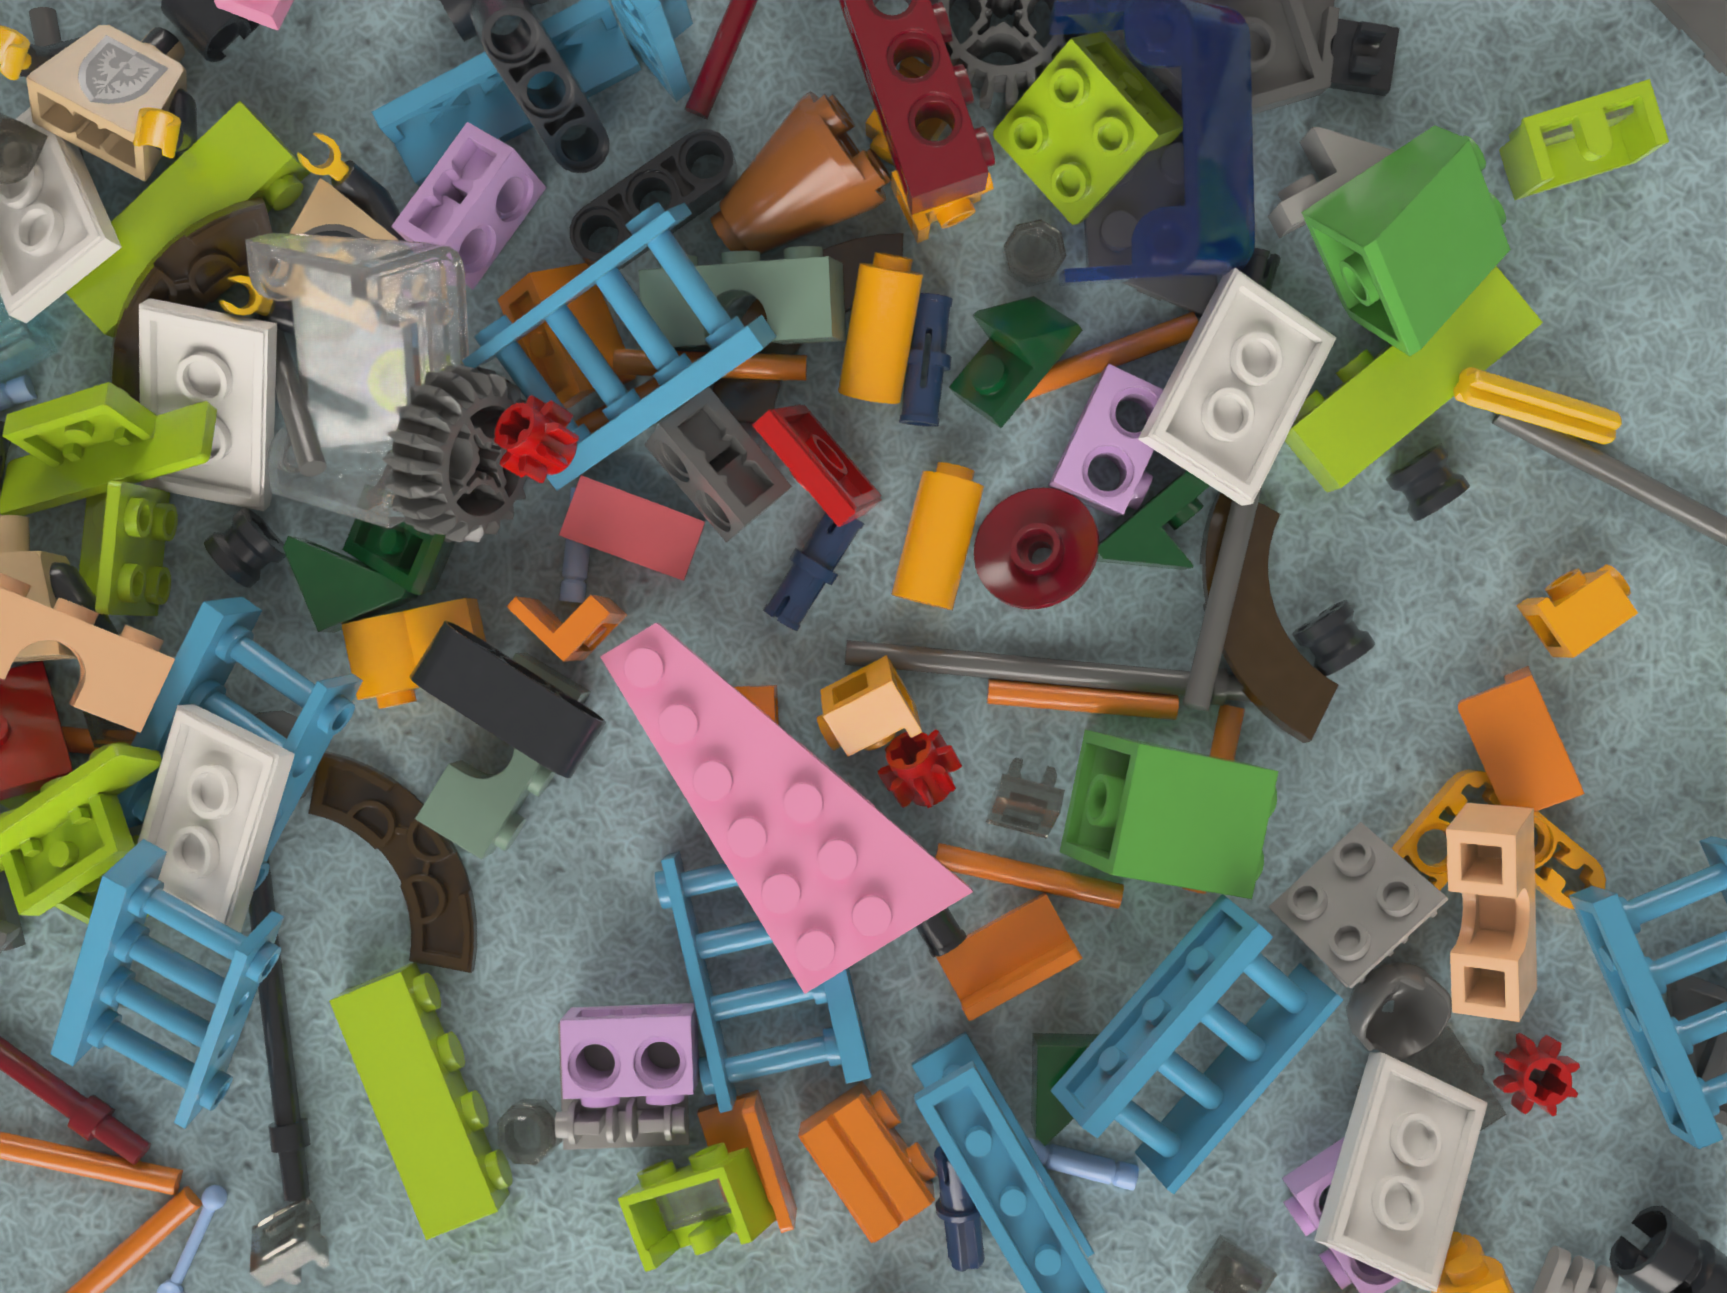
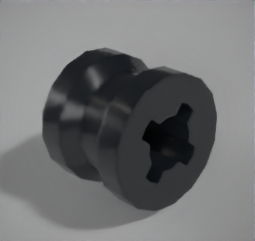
[1386,443,1470,522]
[204,507,286,588]
[1292,600,1375,676]

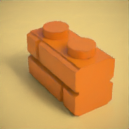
[798,1081,937,1243]

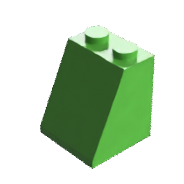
[1301,125,1511,356]
[1060,729,1279,899]

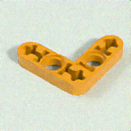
[1392,769,1606,909]

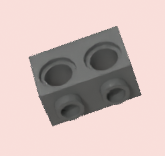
[644,386,792,543]

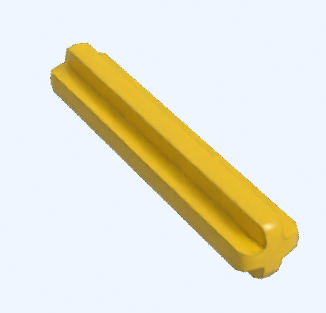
[1453,367,1622,445]

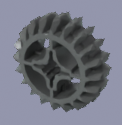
[923,0,1089,111]
[382,365,528,543]

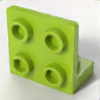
[993,31,1188,225]
[79,481,178,616]

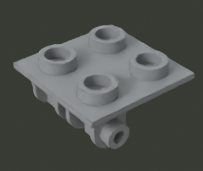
[1269,822,1448,988]
[555,1022,690,1150]

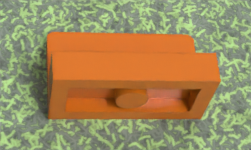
[497,263,636,409]
[507,595,627,662]
[1458,666,1585,812]
[936,892,1082,1021]
[697,1089,797,1234]

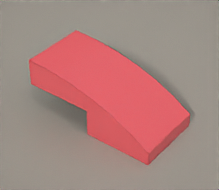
[559,475,706,581]

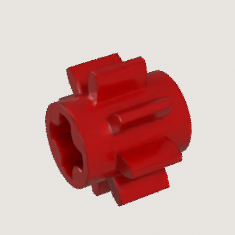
[494,395,579,483]
[877,729,962,808]
[1493,1033,1580,1116]

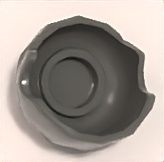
[1346,962,1452,1061]

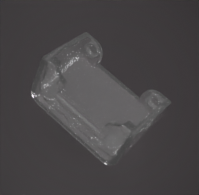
[245,233,469,528]

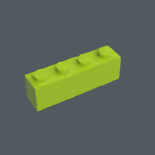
[65,101,311,338]
[1285,266,1543,493]
[329,962,513,1240]

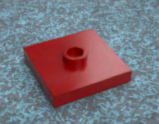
[752,404,882,527]
[0,661,74,801]

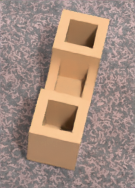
[0,573,175,733]
[1446,803,1537,1022]

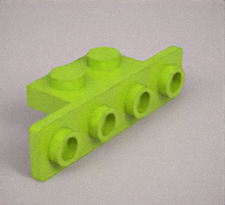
[0,382,217,516]
[0,742,162,916]

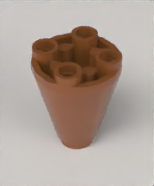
[710,91,891,254]

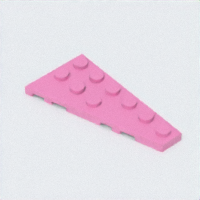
[600,623,973,994]

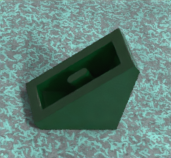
[283,536,418,633]
[1031,1033,1099,1146]

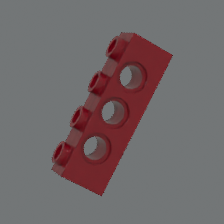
[838,0,995,215]

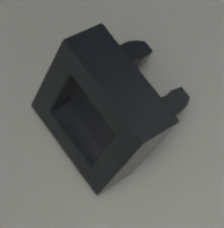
[1329,19,1400,96]

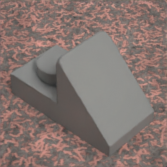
[1267,127,1394,239]

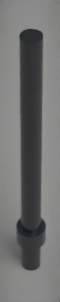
[248,858,311,1202]

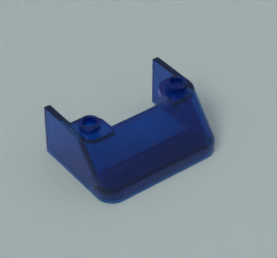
[1048,0,1255,286]

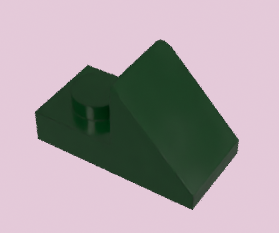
[949,296,1083,428]
[1097,470,1210,570]
[342,492,456,595]

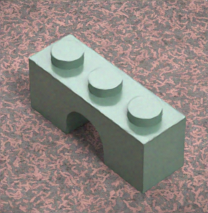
[638,246,846,351]
[415,653,591,859]

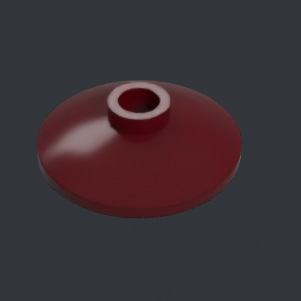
[974,487,1100,609]

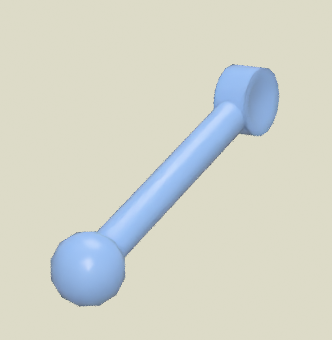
[156,1185,228,1293]

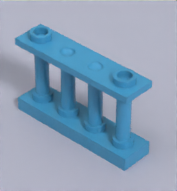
[462,202,777,491]
[117,597,363,891]
[1569,836,1727,1149]
[50,839,284,1129]
[655,851,872,1113]
[1050,894,1344,1194]
[911,1031,1108,1293]

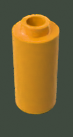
[838,252,923,404]
[891,462,984,611]

